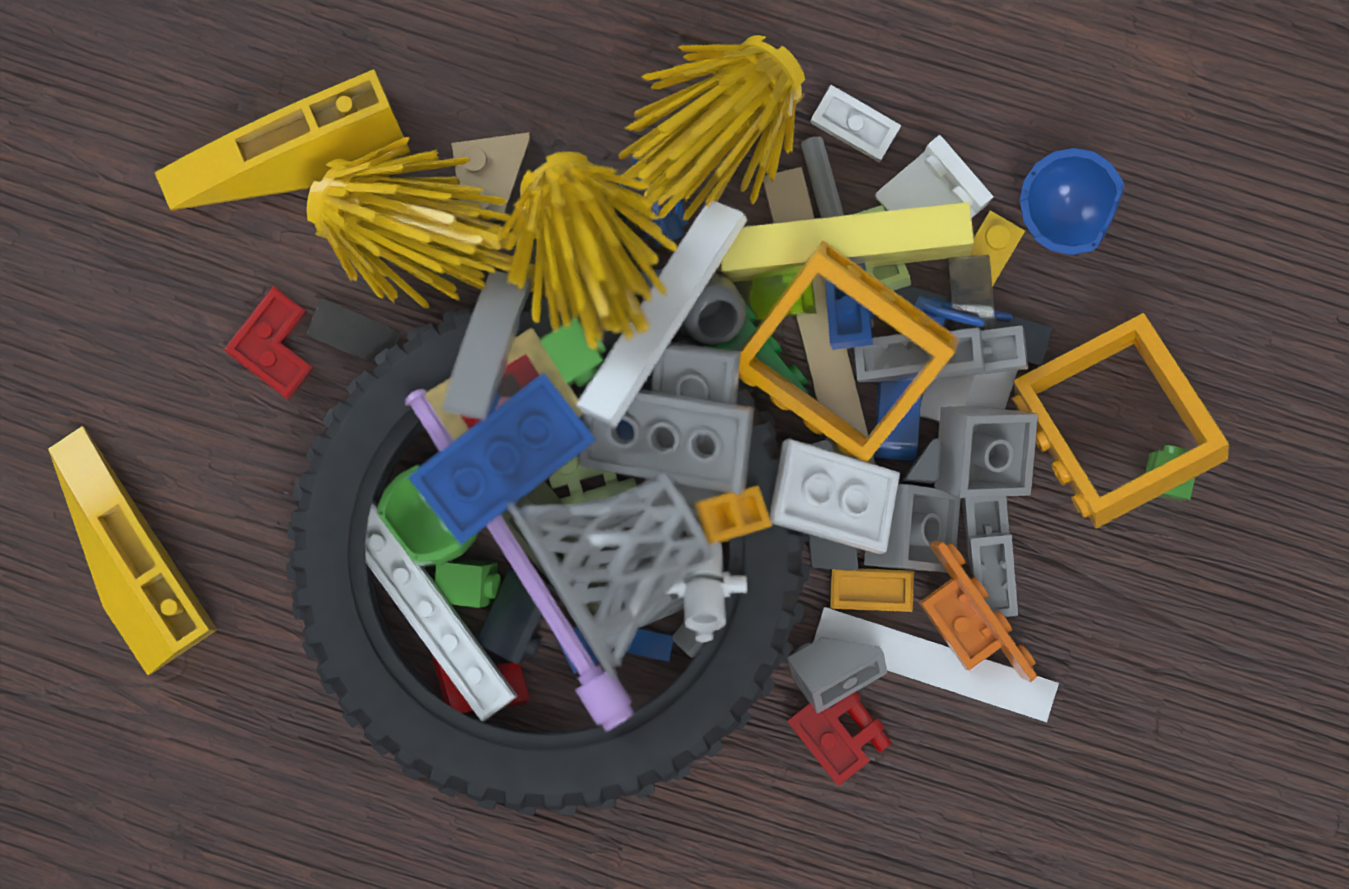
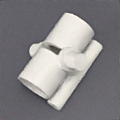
[665,542,747,642]

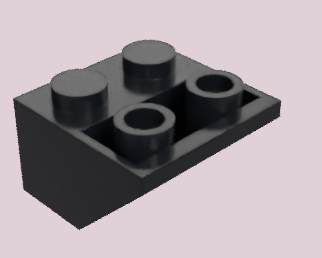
[477,568,560,664]

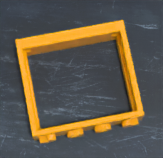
[738,240,959,462]
[1011,313,1229,528]

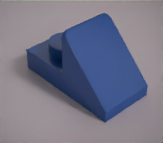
[825,263,874,350]

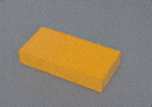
[830,569,914,612]

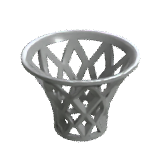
[507,473,714,680]

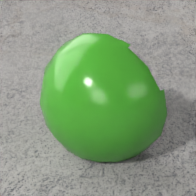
[377,465,478,566]

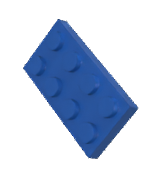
[408,373,596,546]

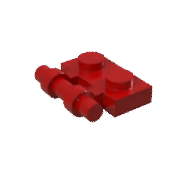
[786,691,892,786]

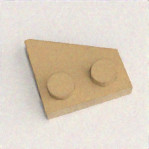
[452,132,531,222]

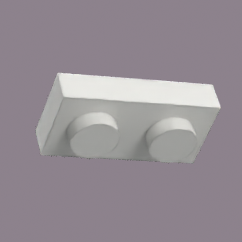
[810,85,901,163]

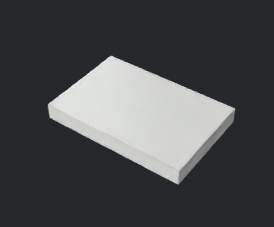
[769,439,900,554]

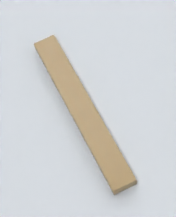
[762,167,875,465]

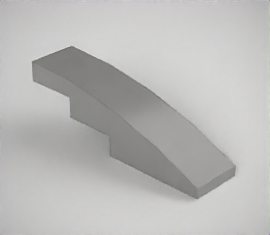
[443,271,531,420]
[854,325,1029,382]
[962,496,1018,617]

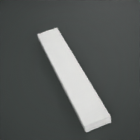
[577,201,747,427]
[366,499,518,722]
[812,607,1059,722]

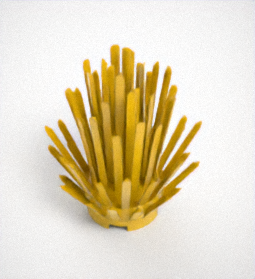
[619,35,806,221]
[307,137,518,309]
[498,152,677,349]

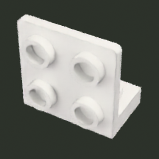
[875,135,994,218]

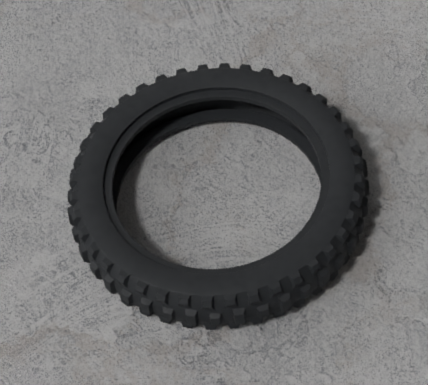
[286,292,810,816]

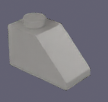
[787,637,888,714]

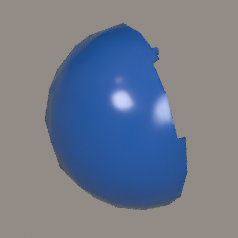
[1019,148,1124,255]

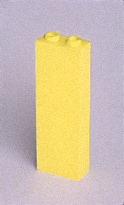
[716,202,974,282]

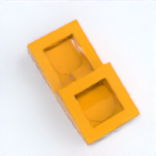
[695,486,772,545]

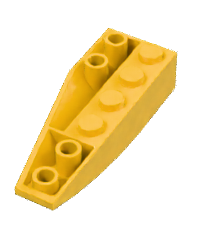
[155,69,411,211]
[48,426,218,676]

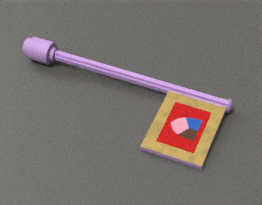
[405,328,635,731]

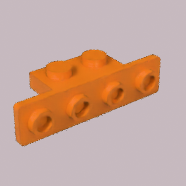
[919,540,1037,682]

